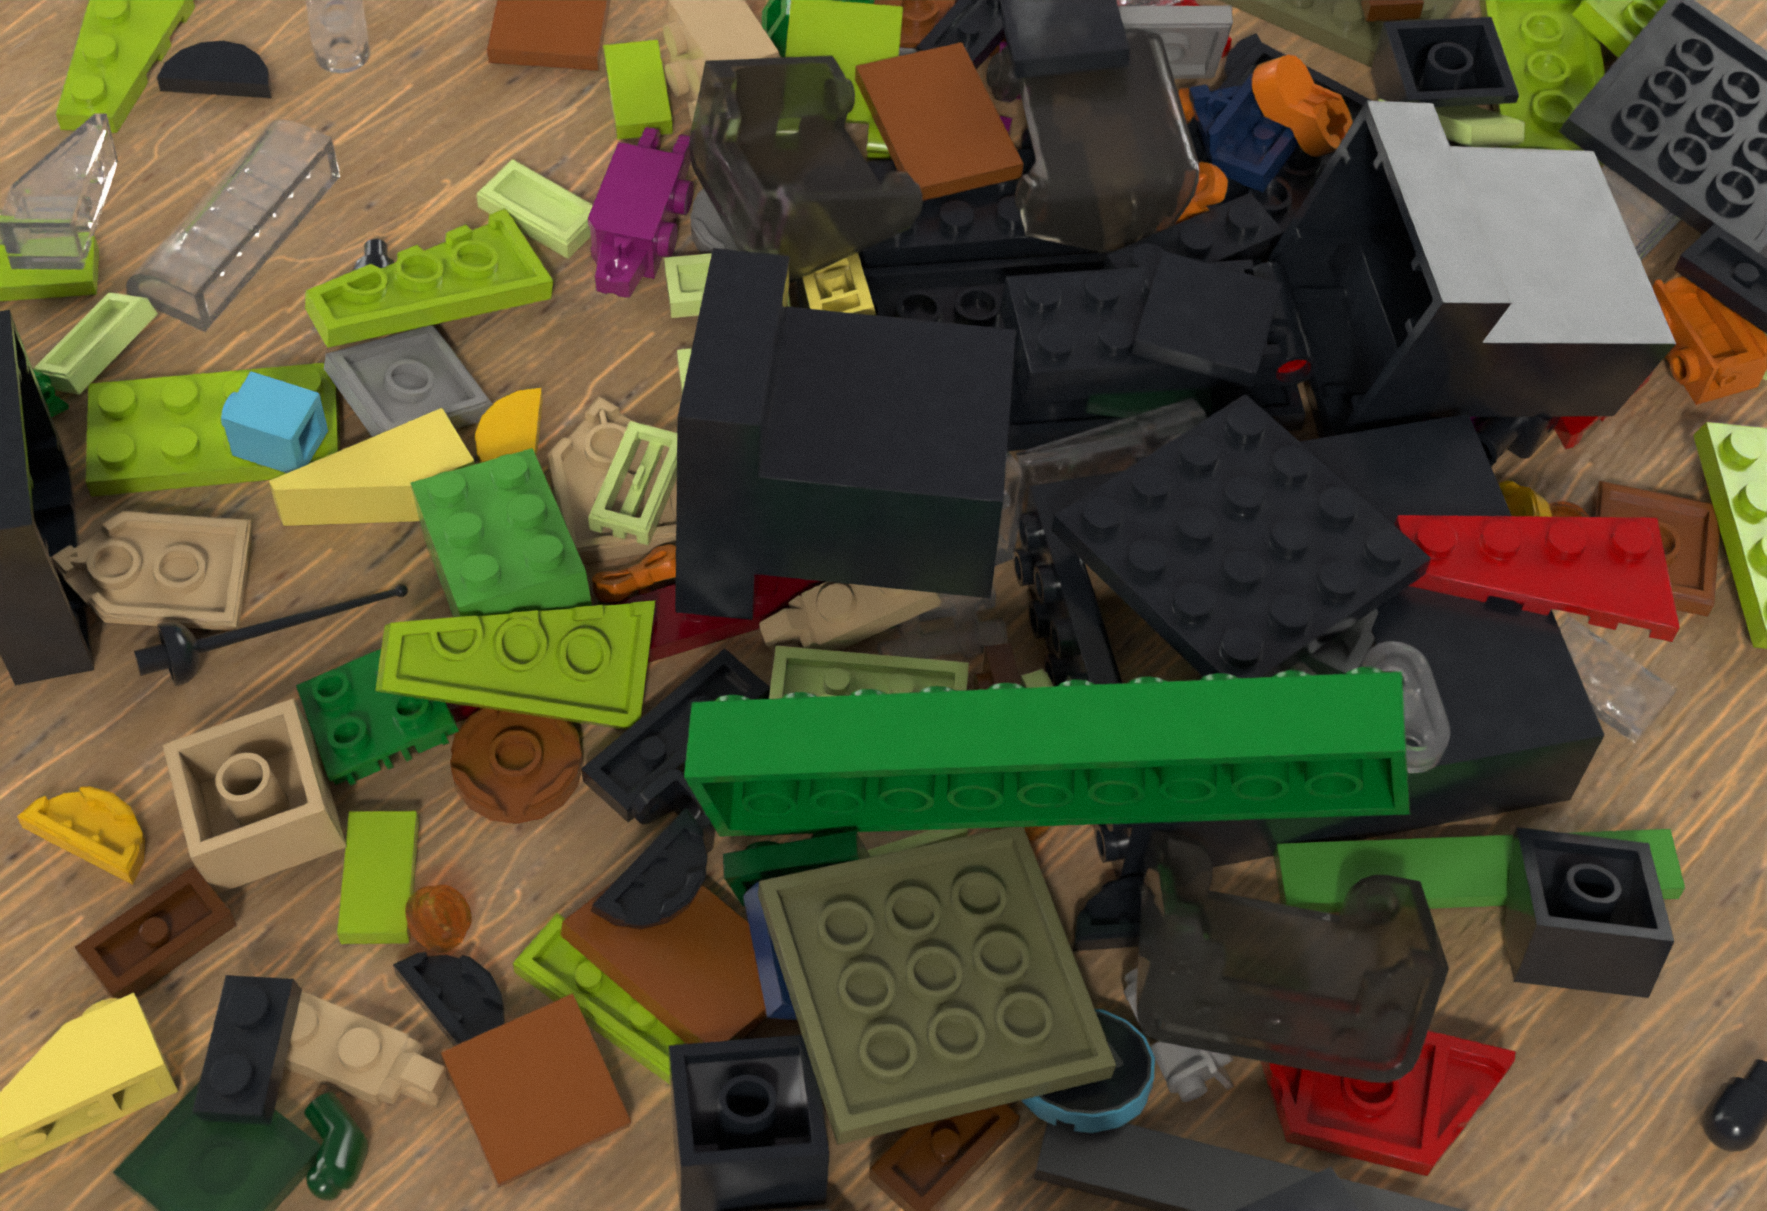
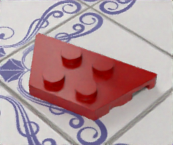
[1244,988,1516,1176]

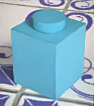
[221,371,328,473]

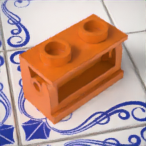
[1652,276,1767,405]

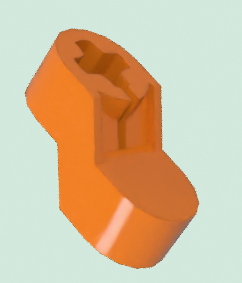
[1252,54,1353,157]

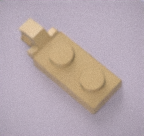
[759,582,942,654]
[284,991,449,1108]

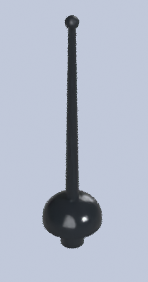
[134,584,408,687]

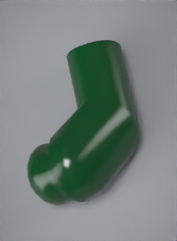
[304,1092,368,1201]

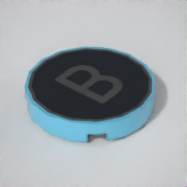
[1021,1009,1155,1133]

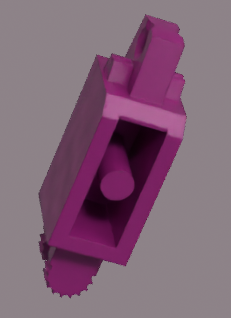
[588,127,694,298]

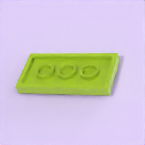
[1480,0,1605,165]
[86,363,341,497]

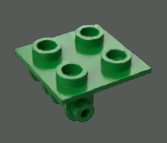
[296,649,460,786]

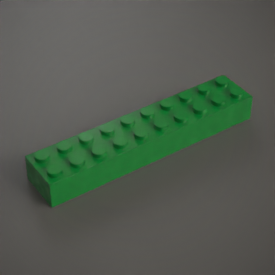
[684,667,1410,837]

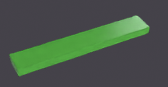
[1273,829,1685,915]

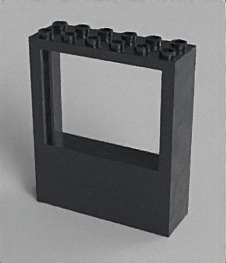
[1013,414,1605,879]

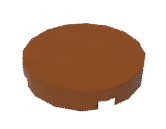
[450,708,583,824]

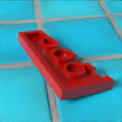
[1394,515,1680,642]

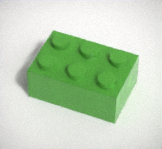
[411,448,592,617]

